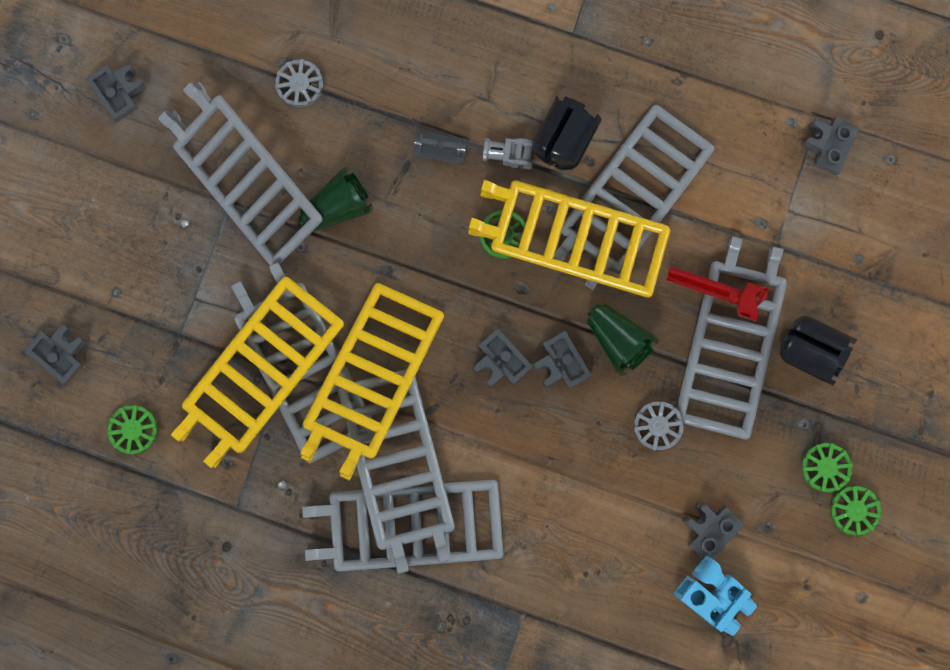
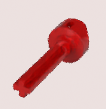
[666,267,769,322]

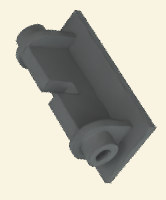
[413,131,468,164]

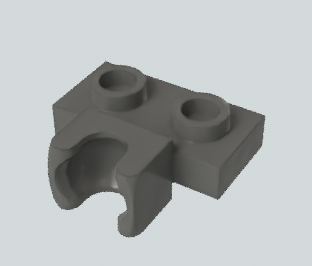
[86,64,146,123]
[801,117,859,176]
[24,324,87,385]
[473,328,533,388]
[532,331,592,389]
[682,502,744,559]

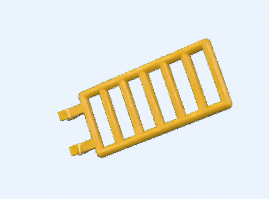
[468,180,671,298]
[171,276,344,468]
[300,283,444,481]

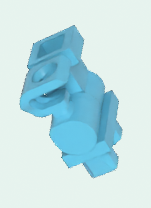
[673,556,757,636]

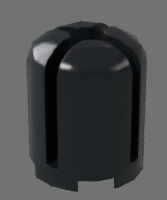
[532,96,602,171]
[780,316,857,386]

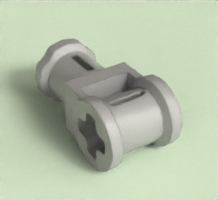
[483,138,533,170]

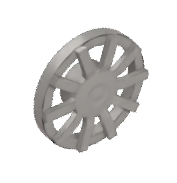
[275,59,324,107]
[634,401,684,451]

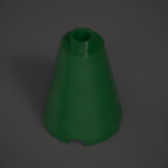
[298,167,373,232]
[587,304,659,376]

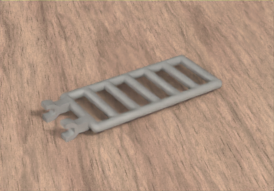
[158,82,322,266]
[553,105,715,291]
[674,237,787,440]
[231,263,373,463]
[338,369,455,574]
[302,479,504,572]

